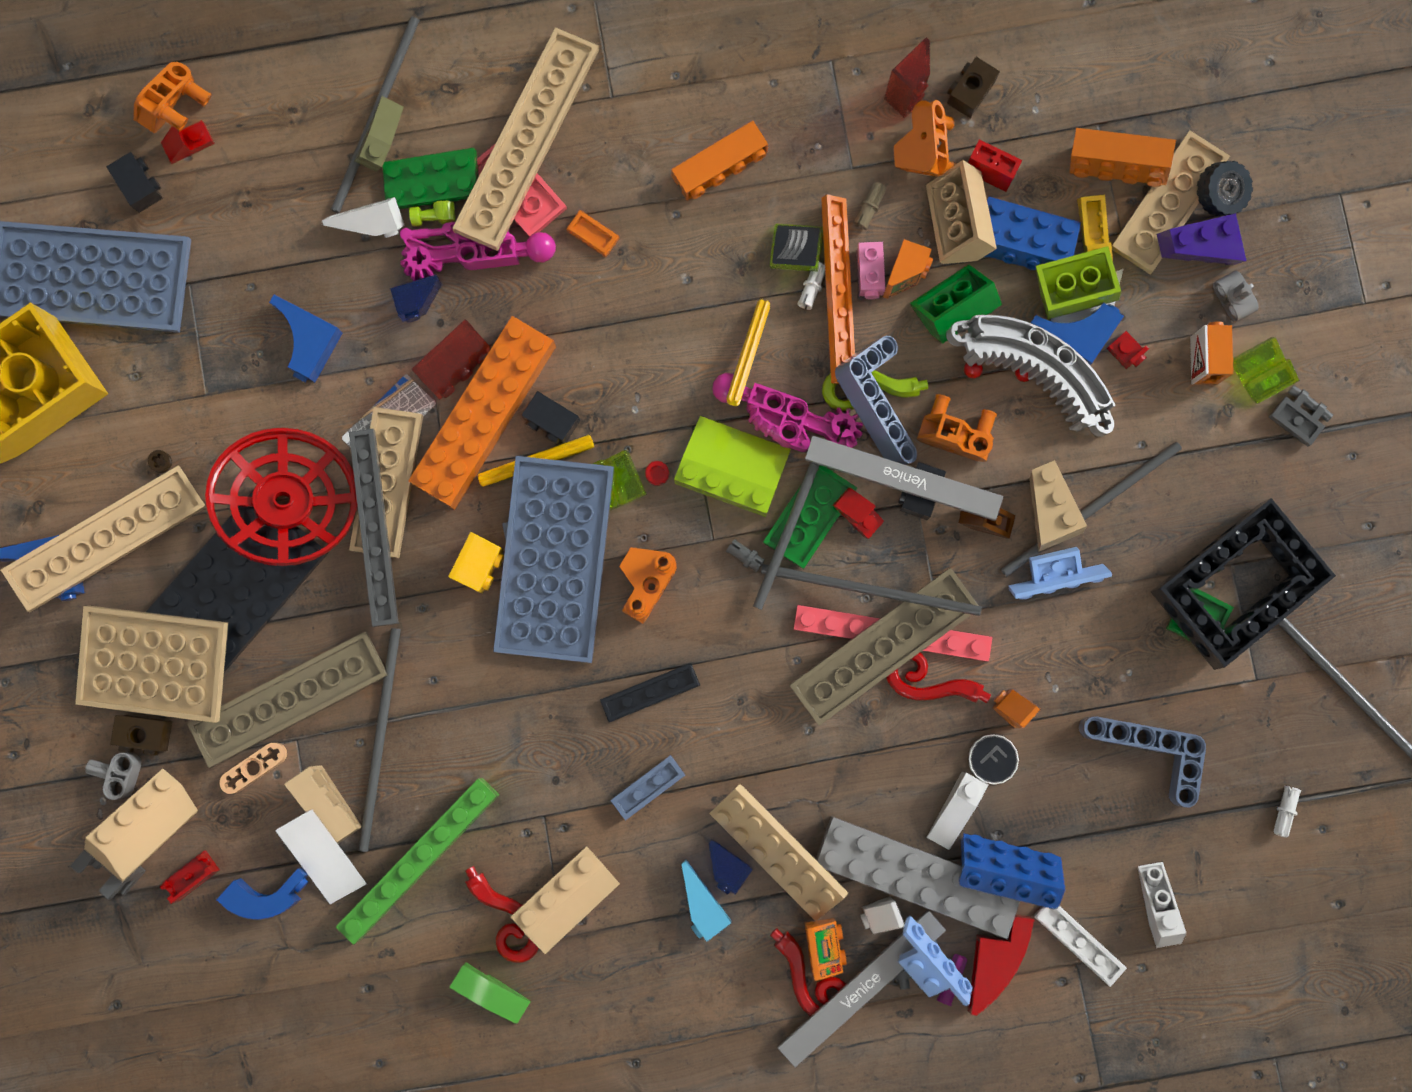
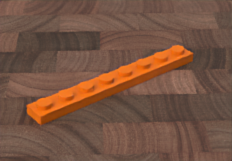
[821,195,855,384]

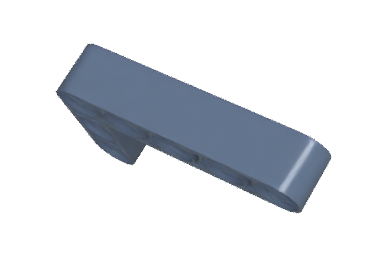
[835,335,917,465]
[1079,717,1206,807]

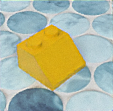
[448,532,504,594]

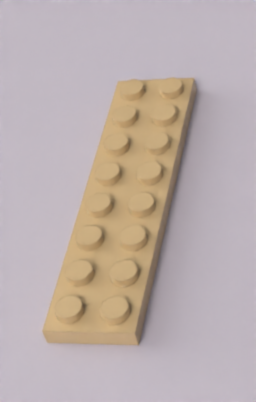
[1,465,206,613]

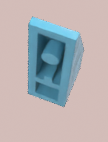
[682,860,731,941]

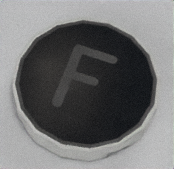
[968,734,1019,784]

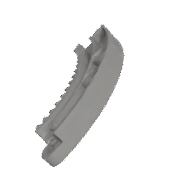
[946,315,1115,437]

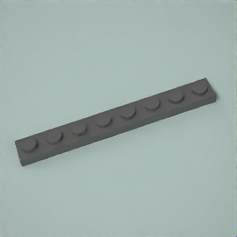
[349,429,399,627]

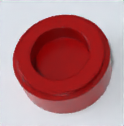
[645,461,670,486]

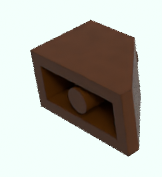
[958,508,1016,539]

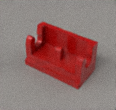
[968,139,1023,192]
[160,850,220,904]

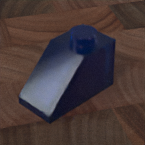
[390,274,442,322]
[709,838,753,895]

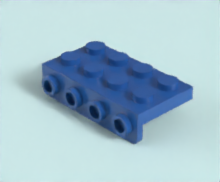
[984,196,1081,270]
[959,833,1065,909]

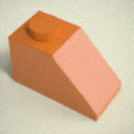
[993,689,1040,728]

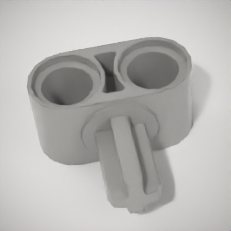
[1213,271,1259,322]
[85,752,142,800]

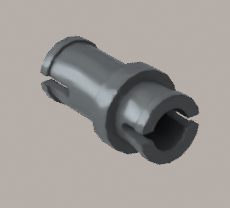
[726,539,765,573]

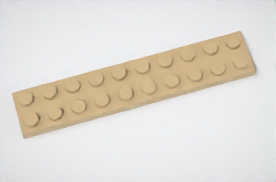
[453,28,599,251]

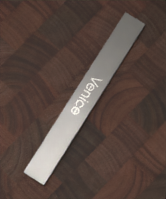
[805,436,1003,521]
[778,910,946,1067]

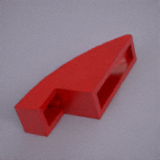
[967,914,1034,1016]

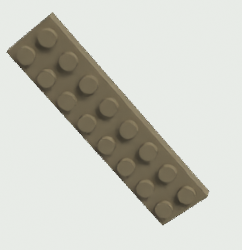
[790,568,979,726]
[187,632,388,768]

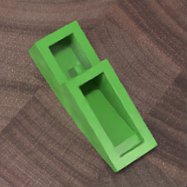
[450,962,531,1024]

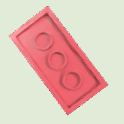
[477,143,567,237]

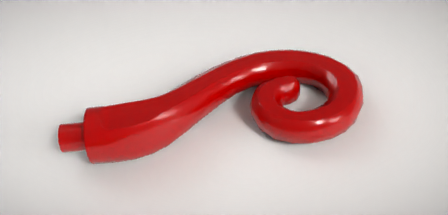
[886,653,991,703]
[465,866,539,963]
[770,928,846,1016]

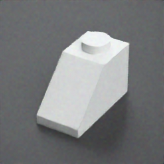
[860,896,905,934]

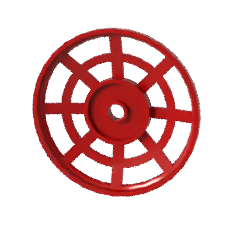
[205,428,357,566]

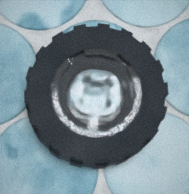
[1197,161,1253,216]

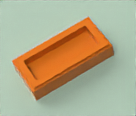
[566,210,620,257]

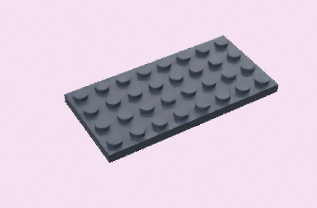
[0,221,191,333]
[493,456,614,663]

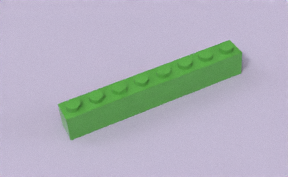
[336,778,500,945]

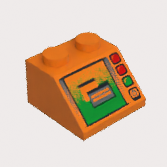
[883,239,933,299]
[805,918,847,981]

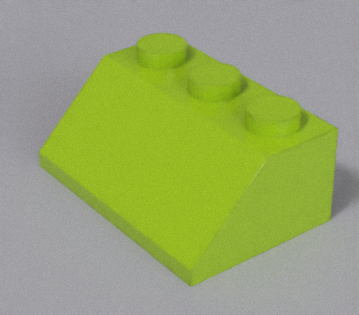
[1036,246,1121,320]

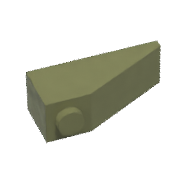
[354,96,404,172]

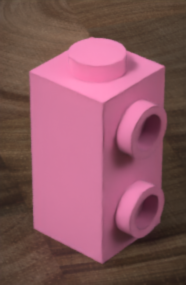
[857,242,885,299]

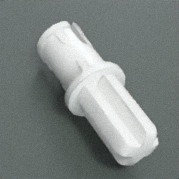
[797,262,825,310]
[1274,786,1301,837]

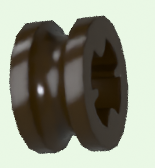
[147,450,172,473]

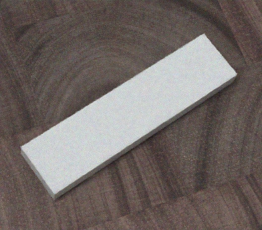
[1033,906,1127,987]

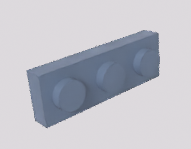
[611,755,685,821]

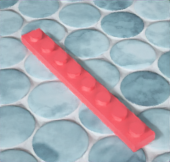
[793,605,992,662]

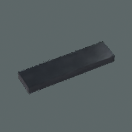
[600,663,700,723]

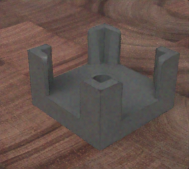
[70,849,146,899]

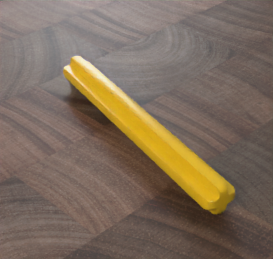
[726,299,770,406]
[478,435,594,487]

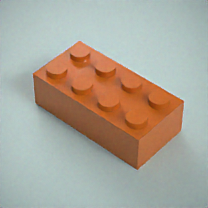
[1069,128,1176,187]

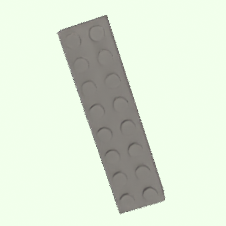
[815,816,1020,939]

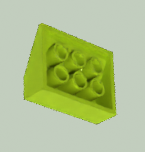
[674,416,791,517]

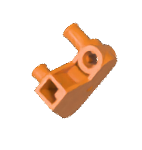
[133,62,212,134]
[893,100,956,177]
[917,394,997,462]
[619,547,677,624]

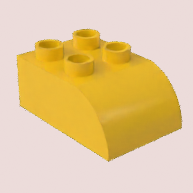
[0,302,108,464]

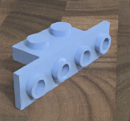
[1009,547,1112,599]
[898,916,972,1006]

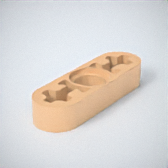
[220,743,287,794]

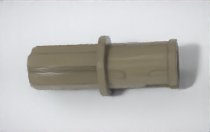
[853,182,886,230]

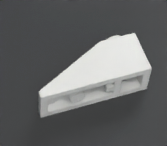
[322,197,404,238]
[927,772,988,850]

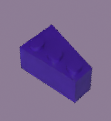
[1156,213,1246,265]

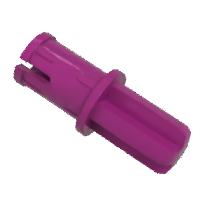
[936,954,968,1006]

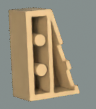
[1029,460,1087,552]
[284,765,362,844]

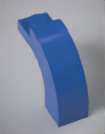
[217,867,309,919]

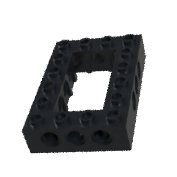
[1151,498,1336,670]

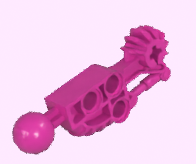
[400,222,556,283]
[712,373,863,452]

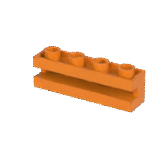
[671,121,768,201]

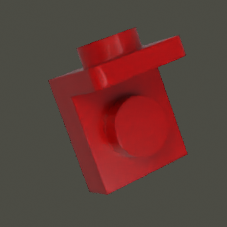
[1106,331,1149,369]

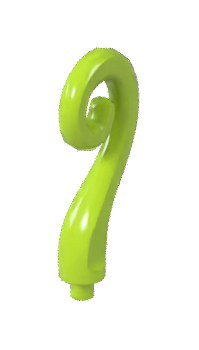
[822,370,928,412]

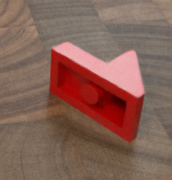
[161,120,215,164]
[833,487,884,539]

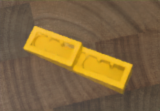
[1077,195,1113,261]

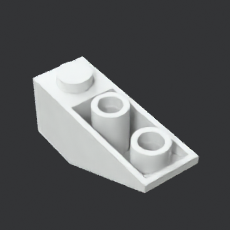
[1138,862,1186,948]

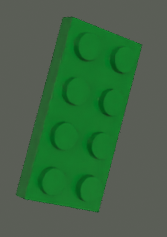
[383,148,479,209]
[763,465,857,570]

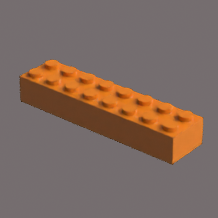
[408,316,556,510]

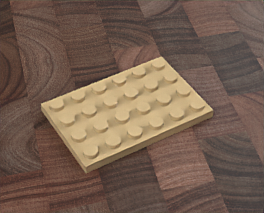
[75,606,228,723]

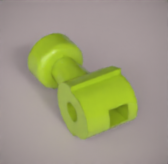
[409,201,456,227]

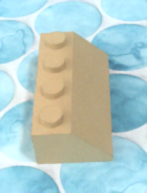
[926,160,997,264]
[84,769,198,882]
[511,847,620,954]

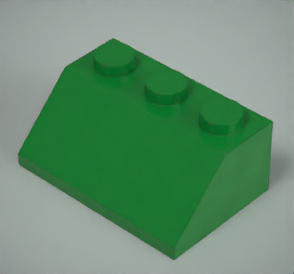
[910,264,1002,344]

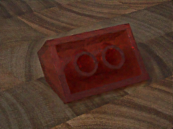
[884,37,930,118]
[411,319,491,400]

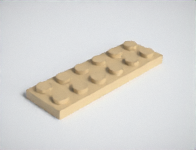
[1112,130,1230,275]
[349,407,423,558]
[709,784,848,921]

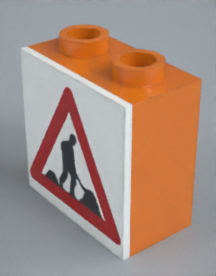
[1190,322,1233,384]

